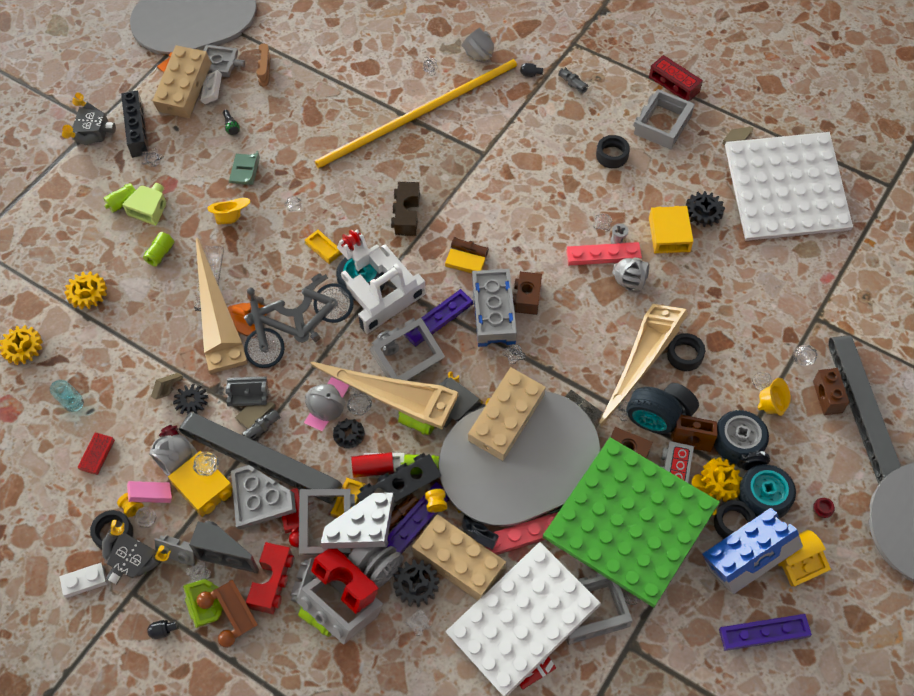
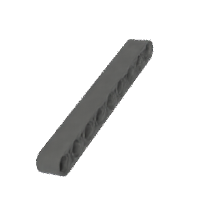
[828,335,901,485]
[178,412,343,504]

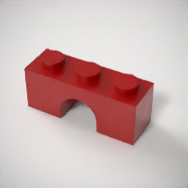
[246,542,294,615]
[311,548,379,614]

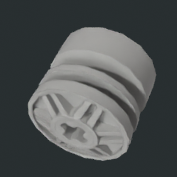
[348,541,404,588]

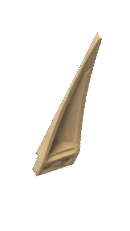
[196,238,248,374]
[599,304,688,427]
[311,362,459,429]

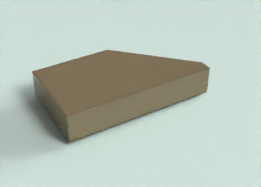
[722,127,753,145]
[151,373,183,400]
[235,402,276,429]

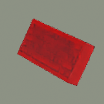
[78,432,115,475]

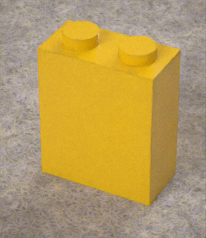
[649,206,694,254]
[168,451,233,517]

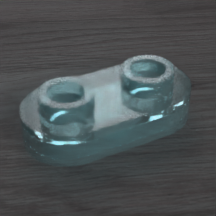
[50,380,84,412]

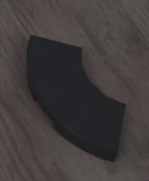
[461,514,499,550]

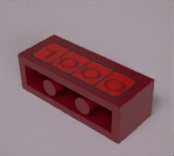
[649,55,703,101]

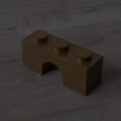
[391,182,420,236]

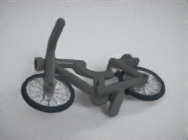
[244,273,354,368]

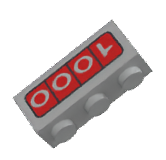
[660,441,694,483]

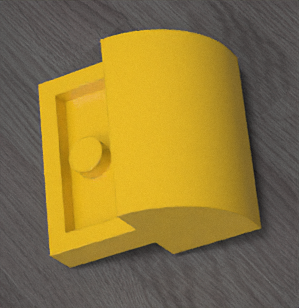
[778,530,831,587]

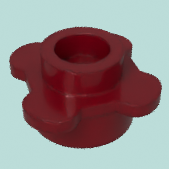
[159,425,179,437]

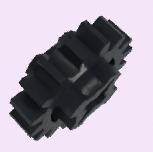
[686,191,725,227]
[393,559,440,607]

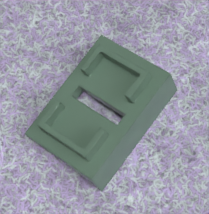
[229,151,260,185]

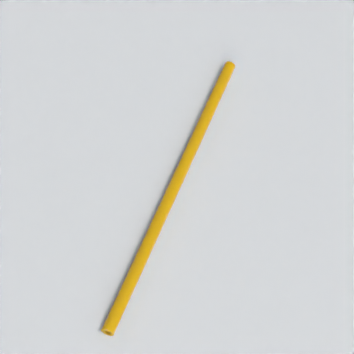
[315,59,517,169]

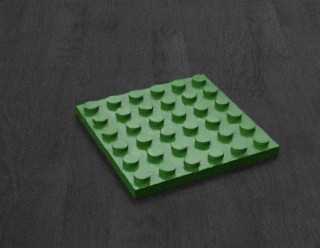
[543,437,720,608]

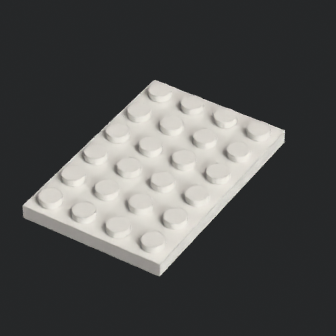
[445,542,601,696]

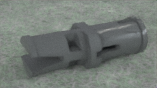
[558,67,589,94]
[242,408,281,440]

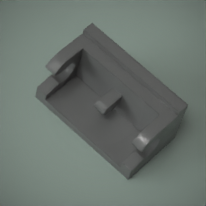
[226,376,269,406]

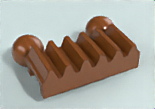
[197,579,258,648]

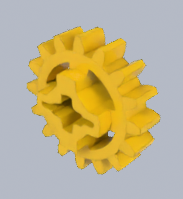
[64,271,107,310]
[0,325,43,365]
[701,457,743,502]

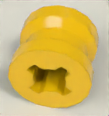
[425,489,447,513]
[117,492,144,518]

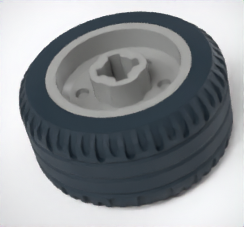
[714,410,769,464]

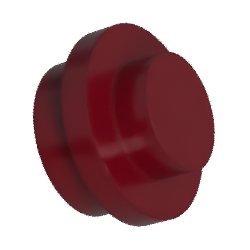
[813,498,835,518]

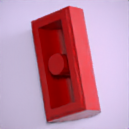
[351,452,394,478]

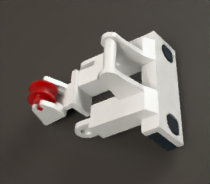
[337,230,426,334]

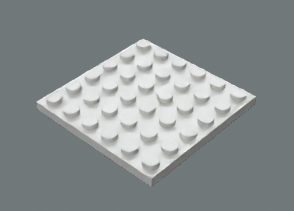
[725,132,853,241]

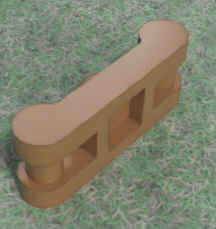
[256,43,271,87]

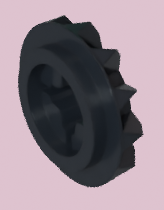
[333,418,365,448]
[737,451,770,470]

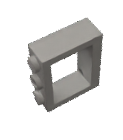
[633,89,695,149]
[369,318,445,381]
[299,489,355,555]
[566,574,633,645]
[297,577,383,644]

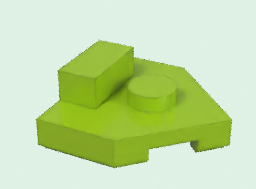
[183,579,223,628]

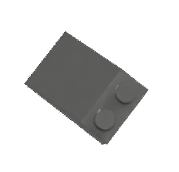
[189,521,259,574]

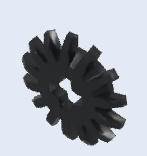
[173,384,209,415]

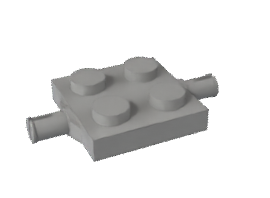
[203,45,245,77]

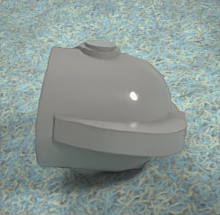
[462,28,494,61]
[612,257,650,291]
[305,384,345,421]
[149,435,198,477]

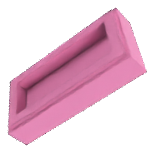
[127,481,172,503]

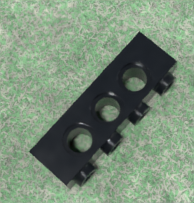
[121,90,149,158]
[357,453,442,503]

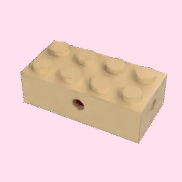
[152,45,212,118]
[468,367,546,461]
[412,514,506,601]

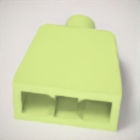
[122,183,166,226]

